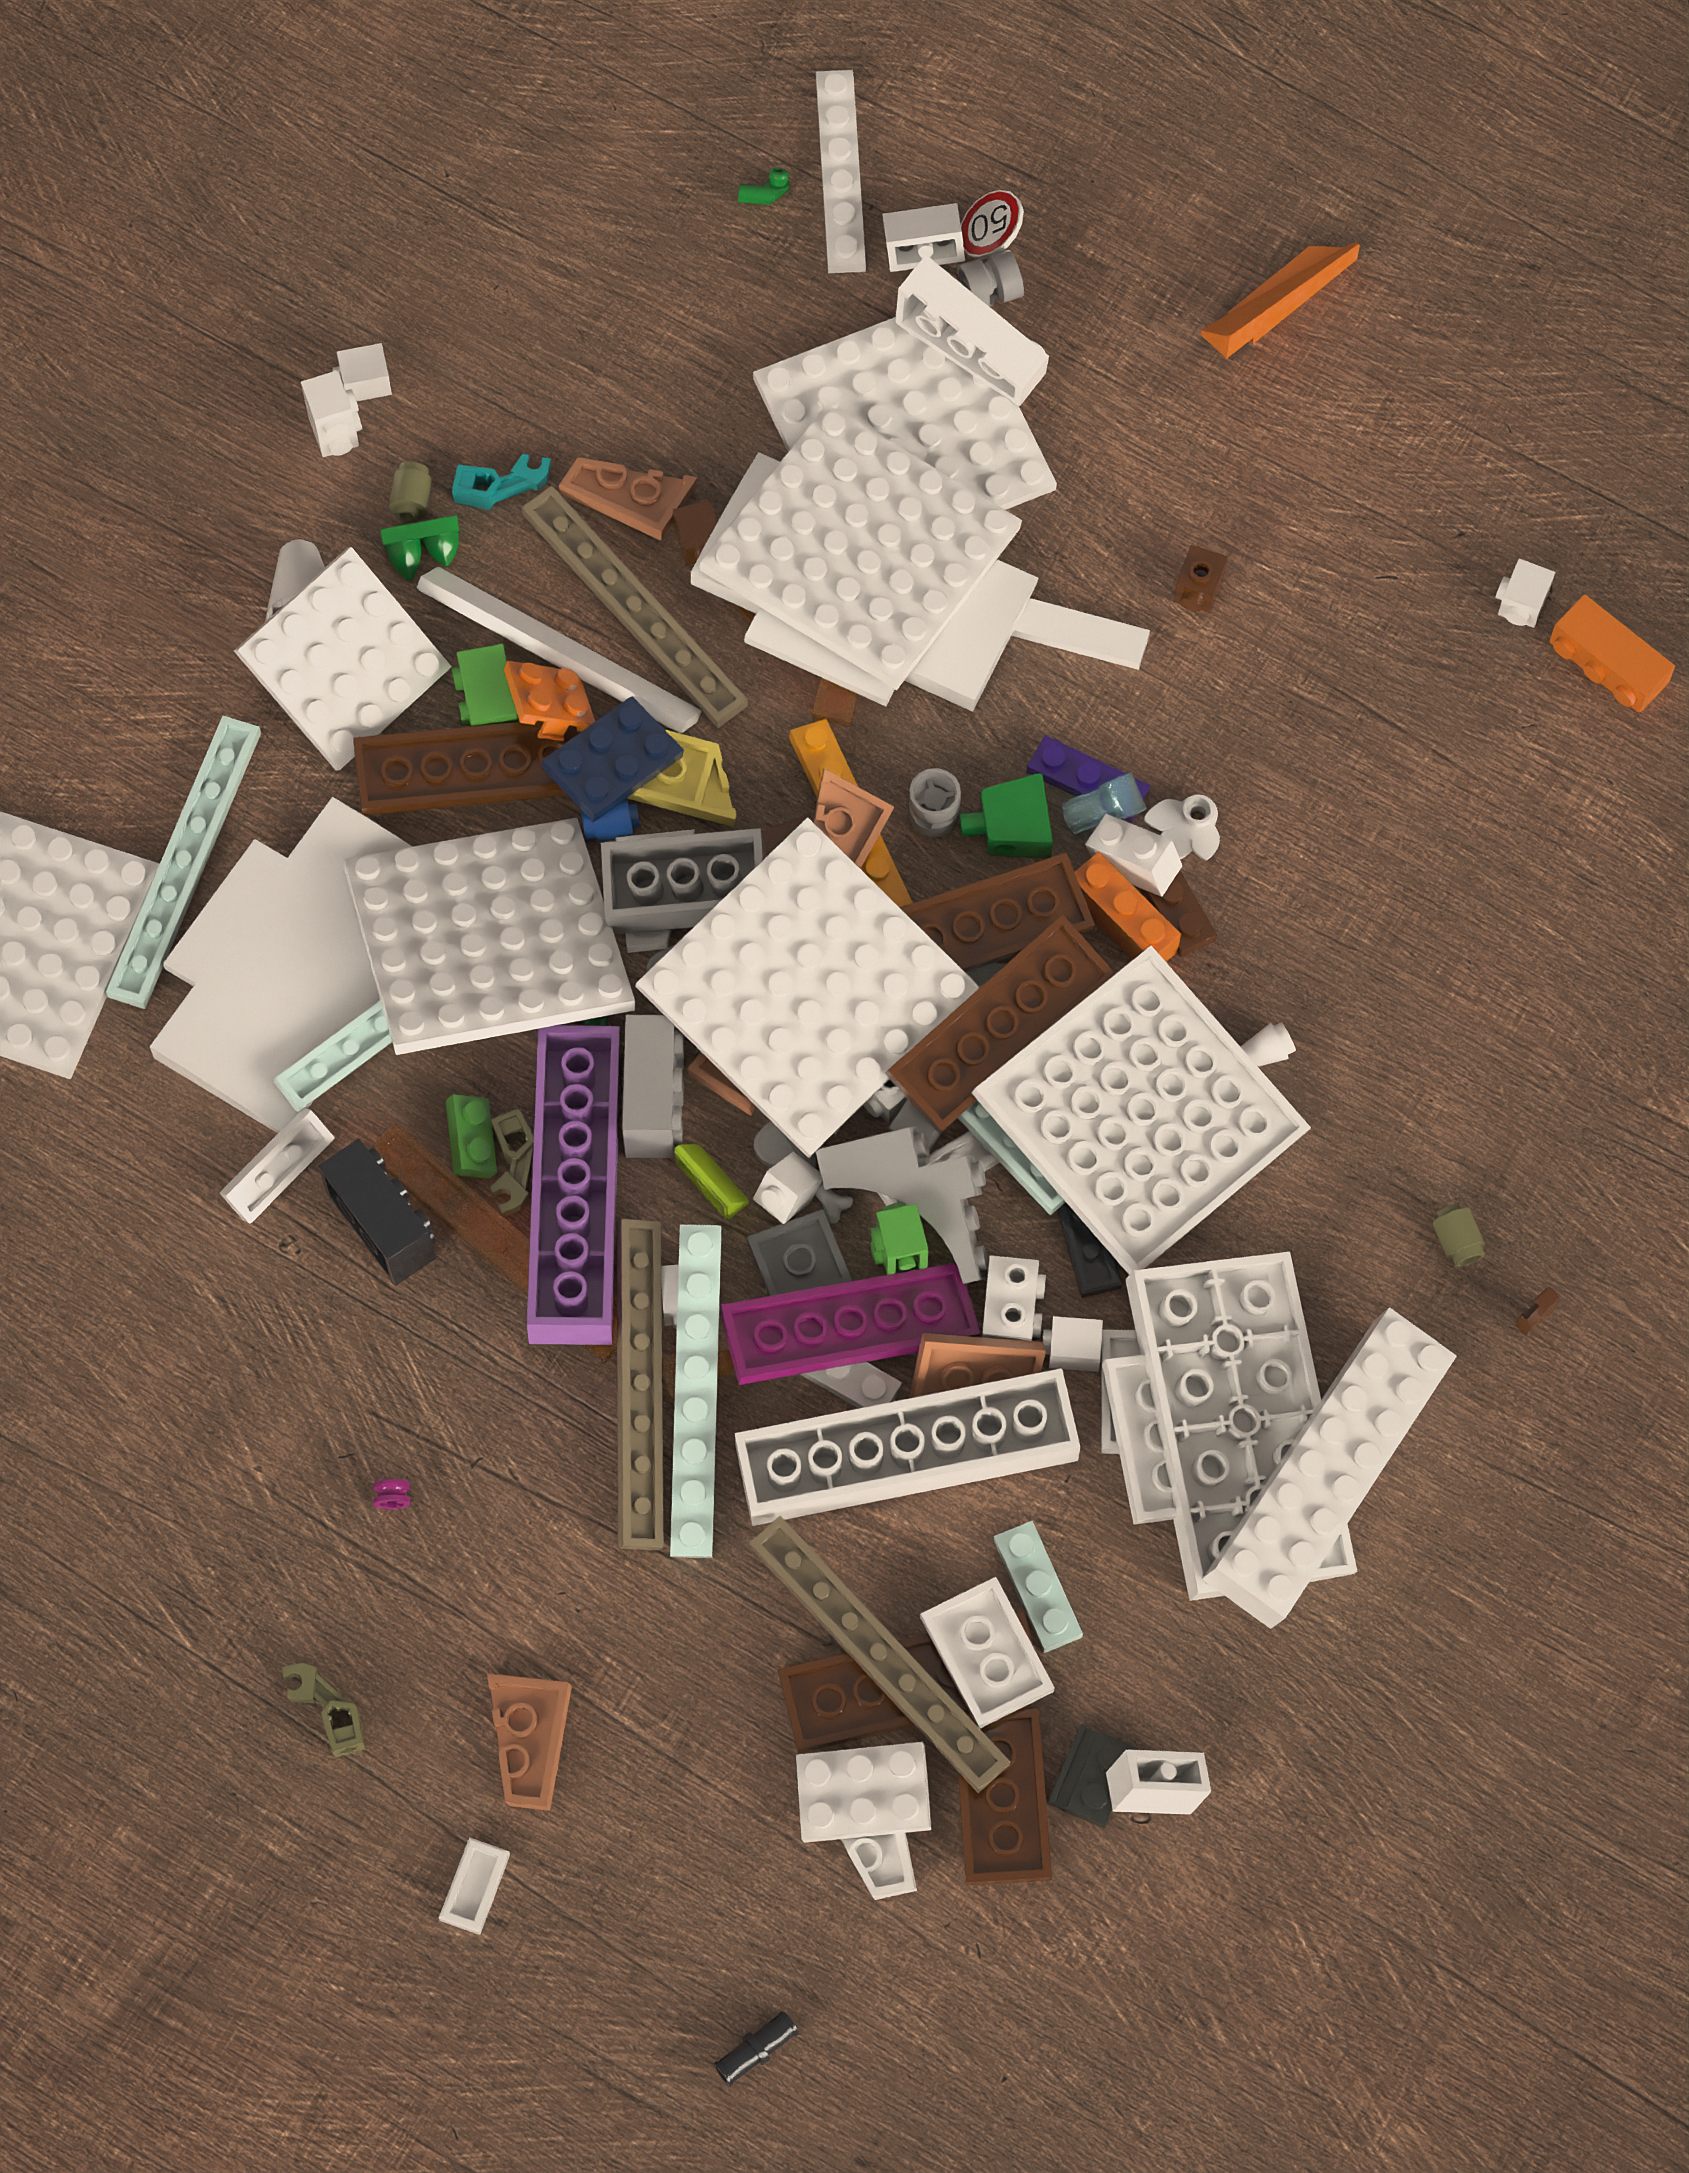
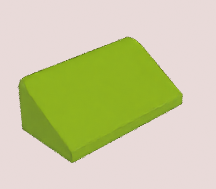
[674,1144,749,1220]

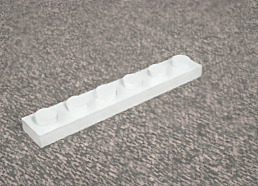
[816,70,866,273]

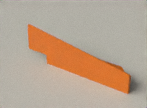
[1200,242,1360,359]

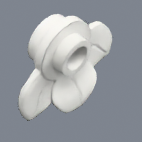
[1144,794,1220,861]

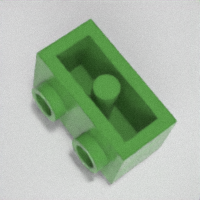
[870,1202,928,1275]

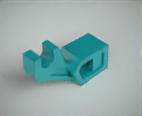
[452,454,551,510]

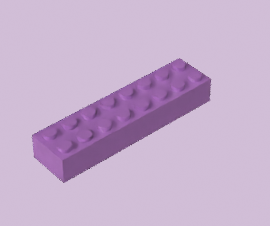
[527,1025,621,1345]

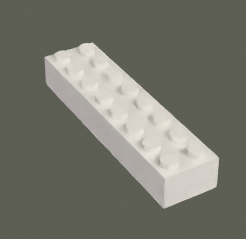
[1203,1307,1457,1629]
[735,1368,1080,1526]

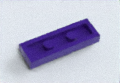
[1026,735,1150,824]

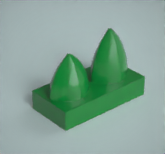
[380,515,460,581]

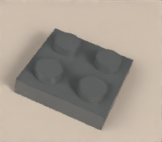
[747,1209,852,1296]

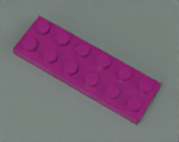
[719,1263,981,1385]

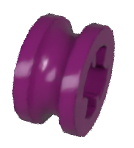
[373,1479,411,1510]

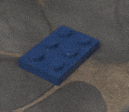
[541,696,684,822]

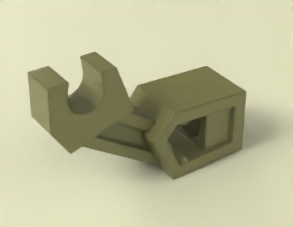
[490,1108,534,1218]
[282,1662,366,1758]

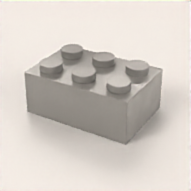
[622,1015,685,1158]

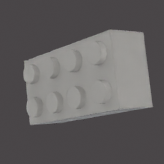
[601,828,766,934]

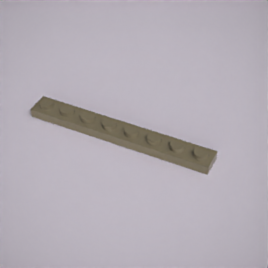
[522,485,748,728]
[617,1219,663,1550]
[749,1515,1010,1793]

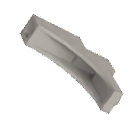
[815,1126,989,1284]

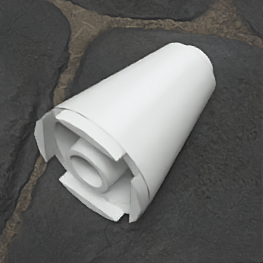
[265,539,325,622]

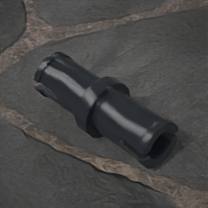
[713,2011,799,2087]

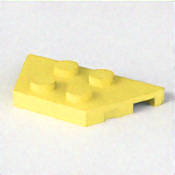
[627,730,737,827]

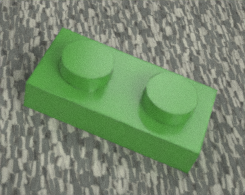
[445,1094,497,1179]

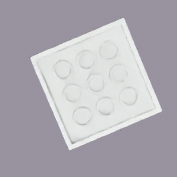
[234,547,452,770]

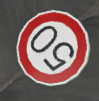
[961,190,1024,259]

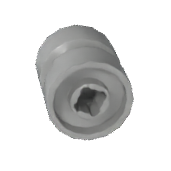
[957,250,1024,307]
[909,768,961,838]

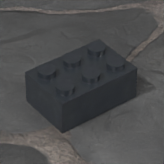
[318,1138,436,1286]

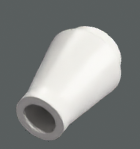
[1240,1022,1296,1067]

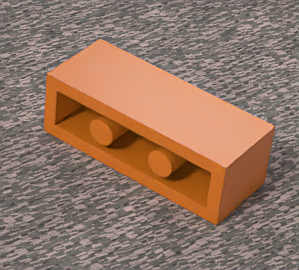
[1549,594,1675,714]
[1074,852,1181,962]

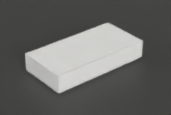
[439,1837,510,1935]

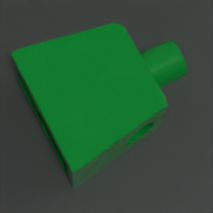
[959,773,1053,858]

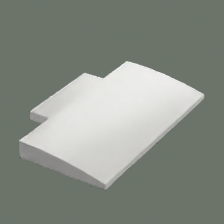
[691,452,1039,712]
[150,797,412,1133]
[1102,1252,1357,1601]

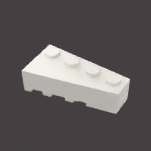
[895,255,1049,406]

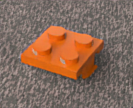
[503,661,595,741]

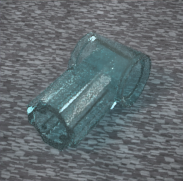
[1062,772,1147,835]

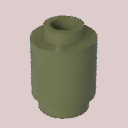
[389,462,432,522]
[1432,1204,1485,1268]

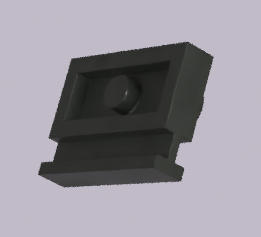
[1048,1724,1138,1829]

